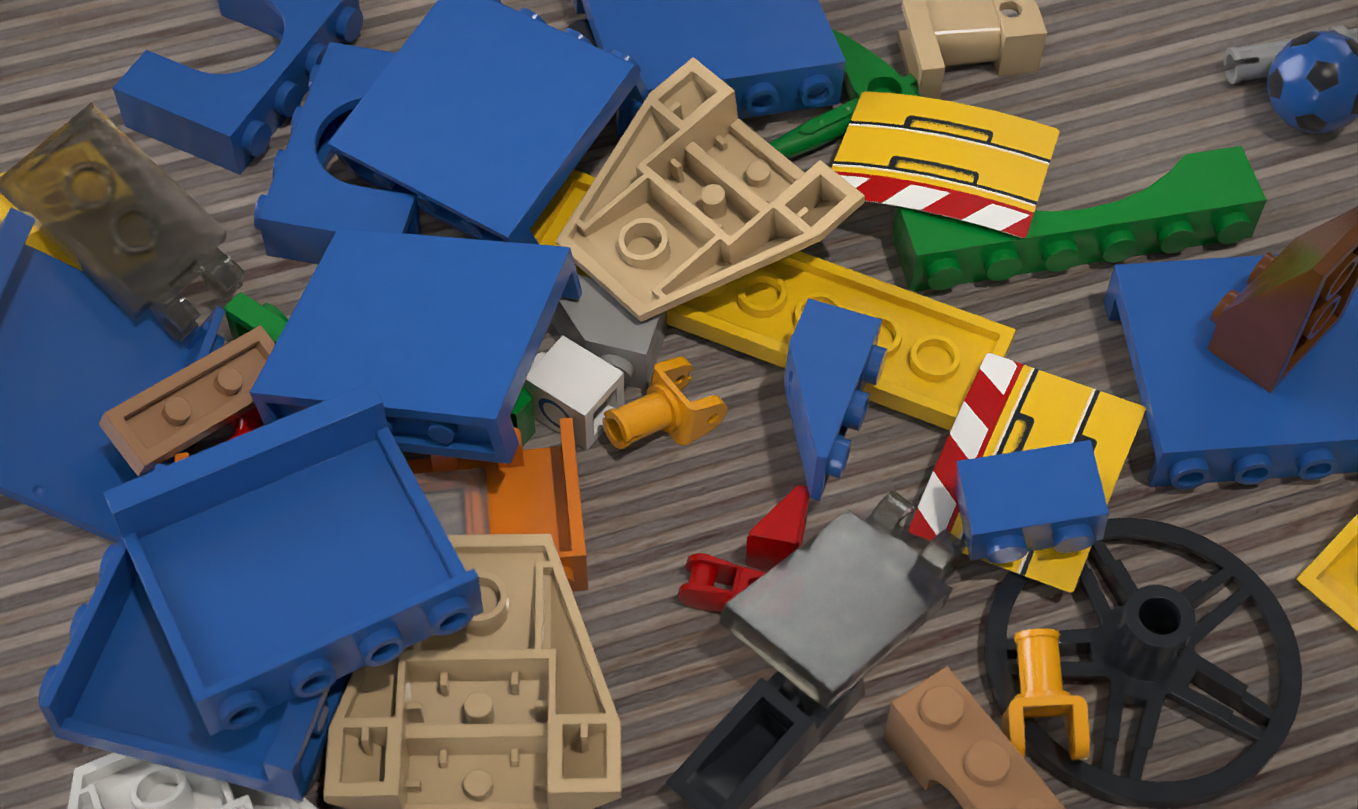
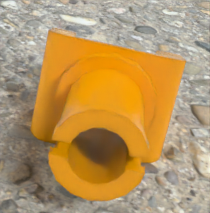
[602,356,728,450]
[1002,629,1090,760]

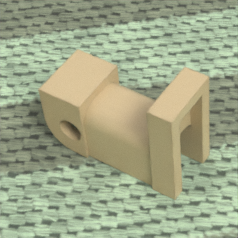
[897,0,1047,100]

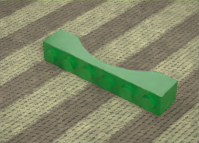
[891,146,1267,292]

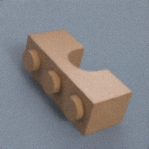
[883,666,1066,809]

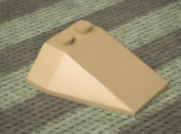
[556,57,865,322]
[324,534,621,809]

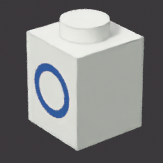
[524,335,625,450]

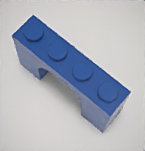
[113,0,363,175]
[254,42,421,264]

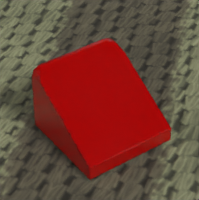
[745,485,810,576]

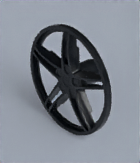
[984,518,1302,808]

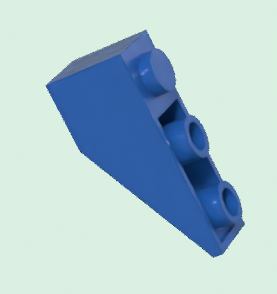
[783,298,888,501]

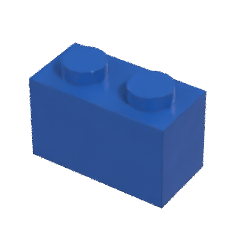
[955,440,1109,563]

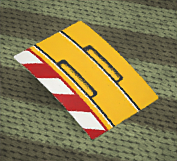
[831,92,1059,238]
[909,353,1146,593]

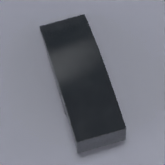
[666,635,865,809]

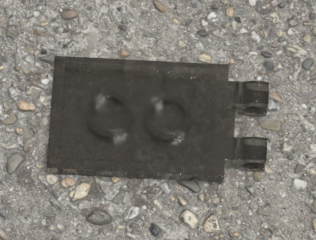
[0,102,245,342]
[719,491,967,709]

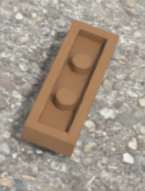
[98,325,275,477]

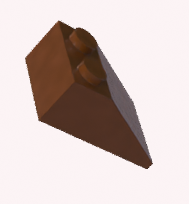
[1207,206,1358,393]

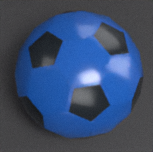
[1267,31,1358,133]

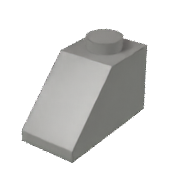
[551,275,667,390]

